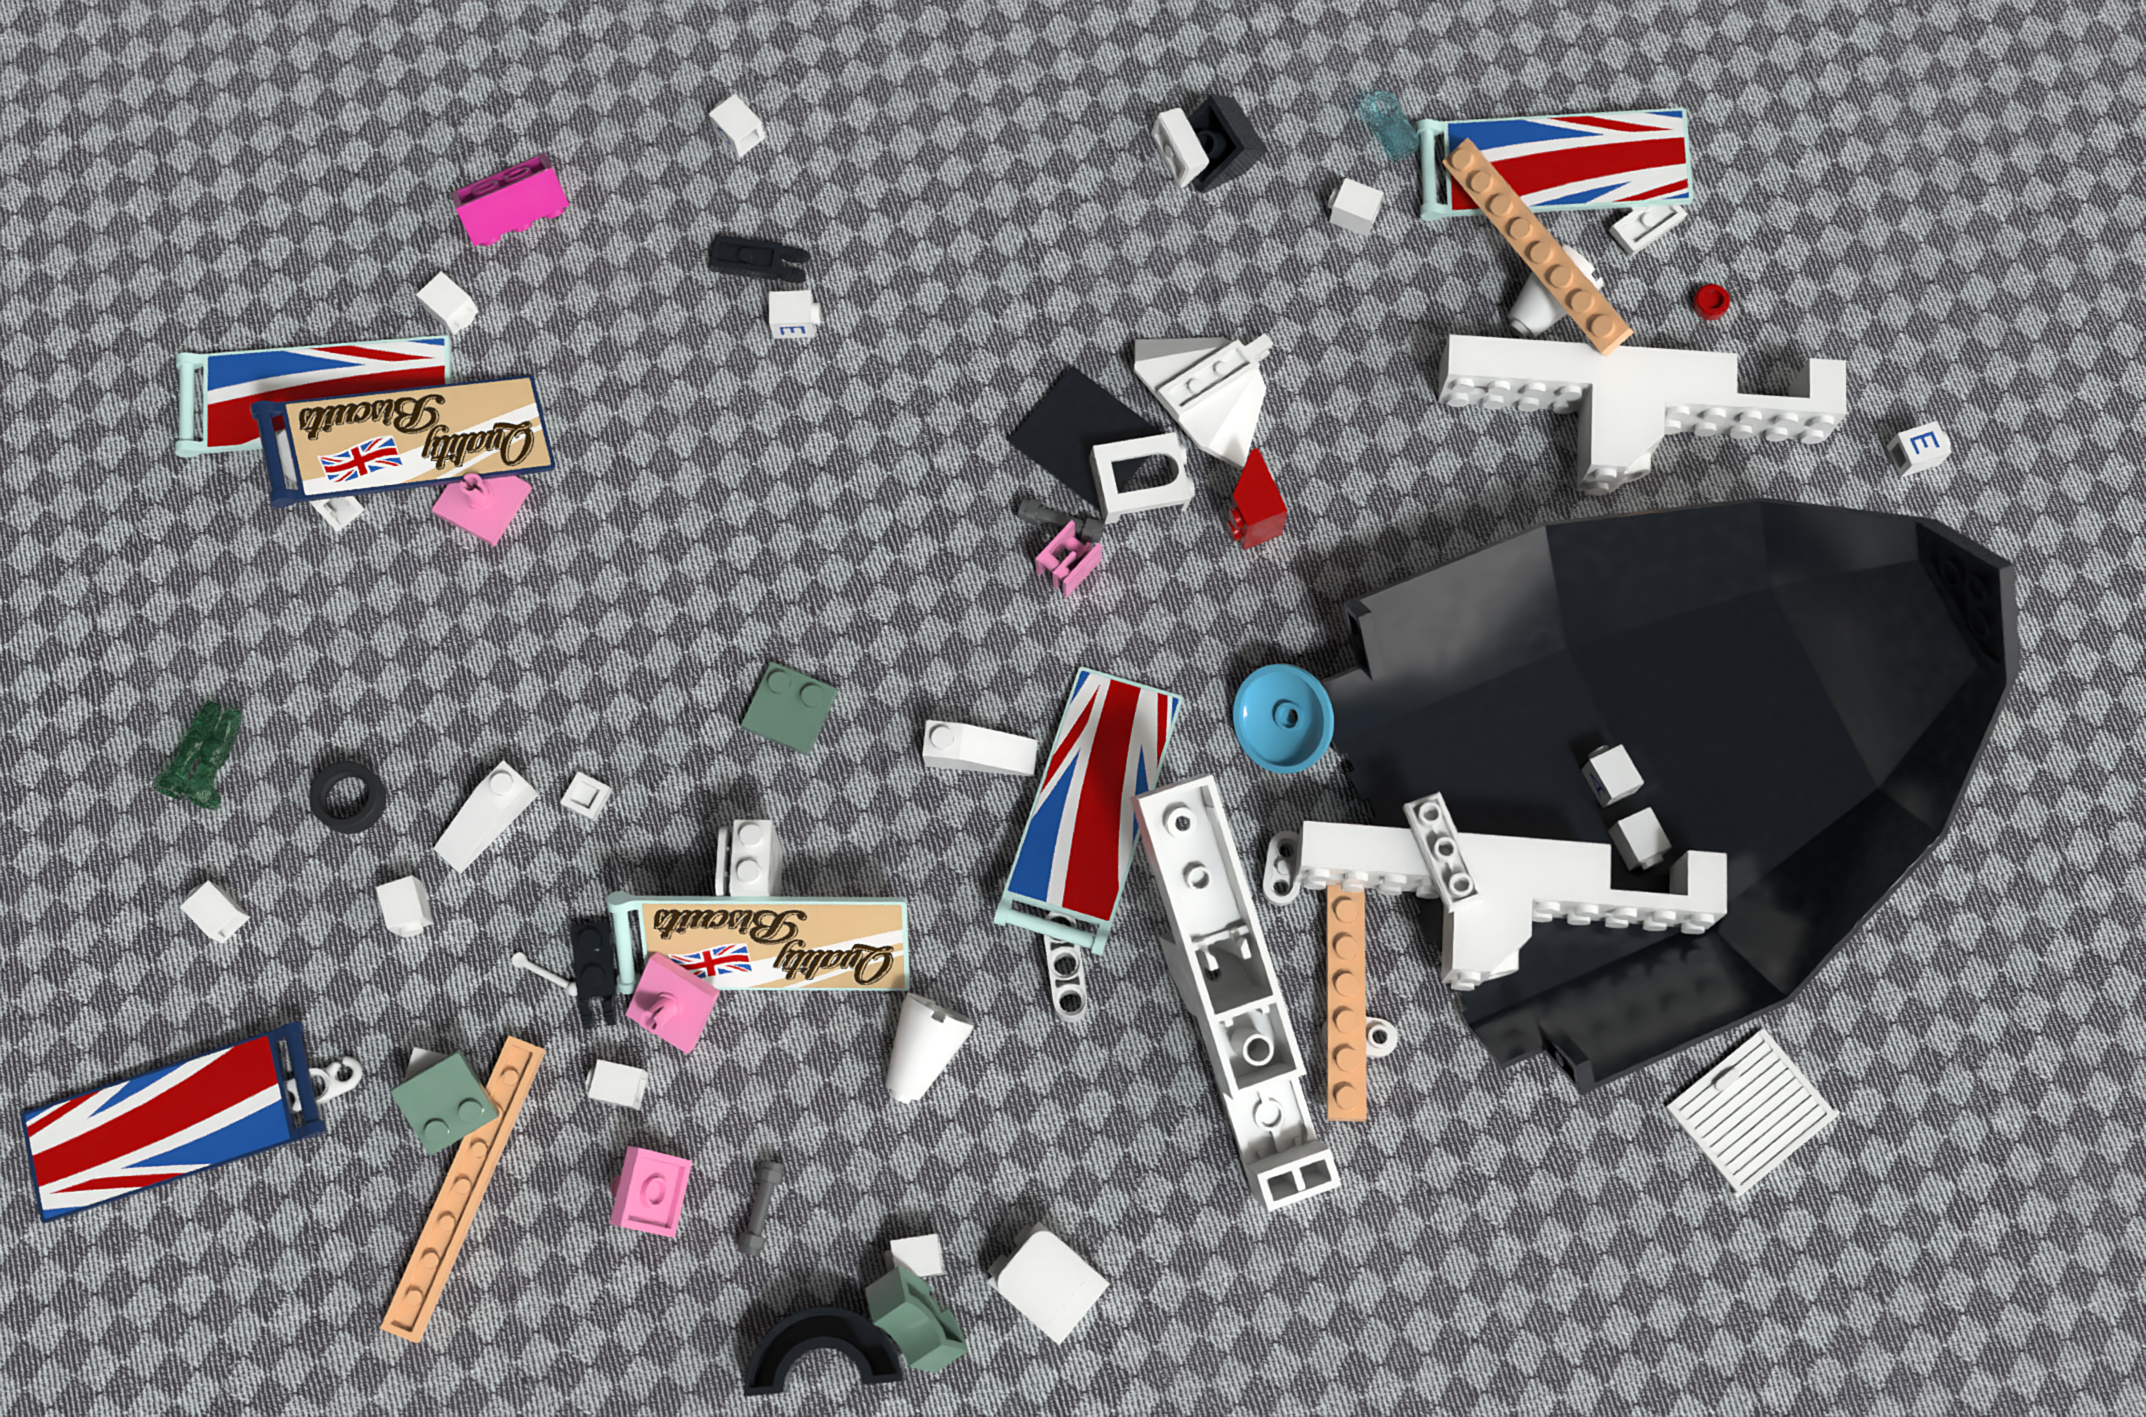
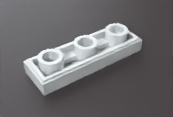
[1403,792,1485,914]

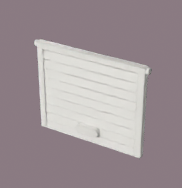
[1665,1028,1840,1198]

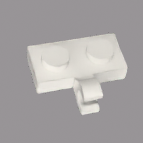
[1609,205,1687,257]

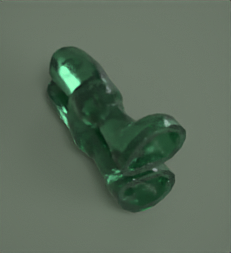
[151,700,243,811]

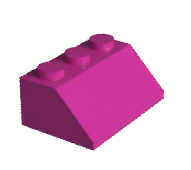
[451,152,570,246]

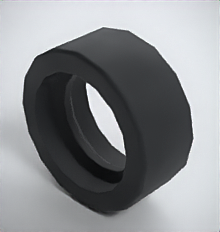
[310,761,386,834]

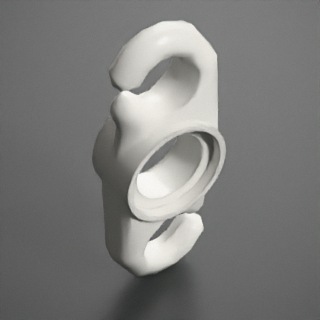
[286,1056,362,1112]

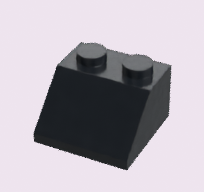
[1187,95,1268,194]

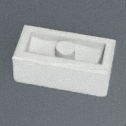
[1151,108,1209,188]

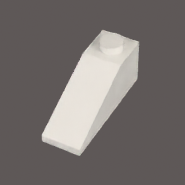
[922,720,1038,777]
[433,760,539,874]

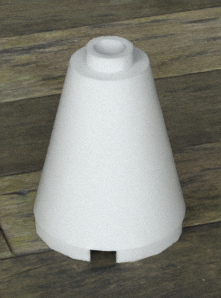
[1508,240,1604,339]
[885,992,974,1104]

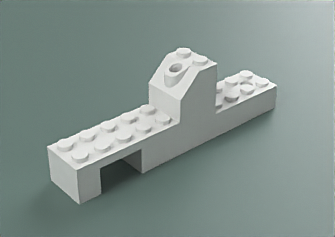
[1438,334,1846,496]
[1130,773,1341,1212]
[1295,821,1727,991]

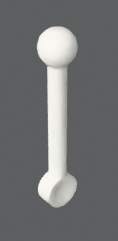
[511,952,577,996]

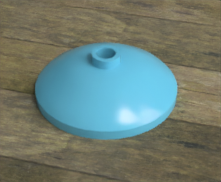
[1233,663,1334,774]

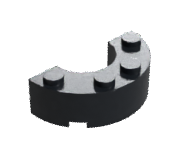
[743,1307,907,1397]

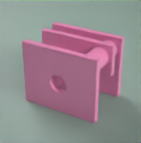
[1035,520,1102,598]

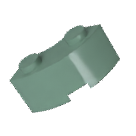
[865,1266,968,1373]

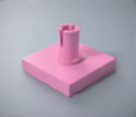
[431,473,532,547]
[626,952,720,1054]
[610,1146,692,1238]

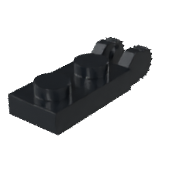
[709,235,810,284]
[571,921,618,1030]

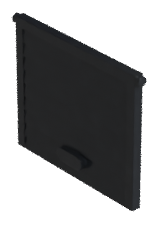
[1006,366,1163,514]

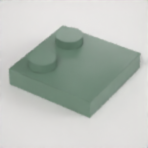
[741,661,838,756]
[390,1049,500,1156]

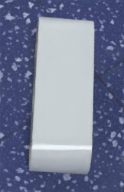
[1043,911,1087,1023]

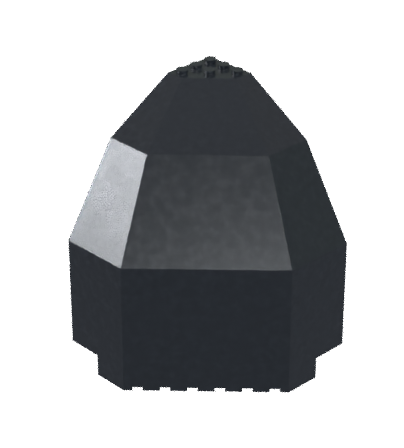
[1319,497,2021,1096]

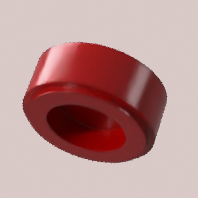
[1693,284,1730,321]

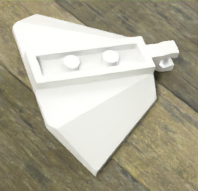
[1133,333,1274,471]

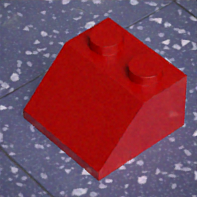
[1226,448,1288,551]

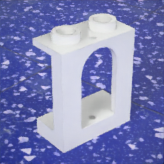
[1089,432,1195,524]

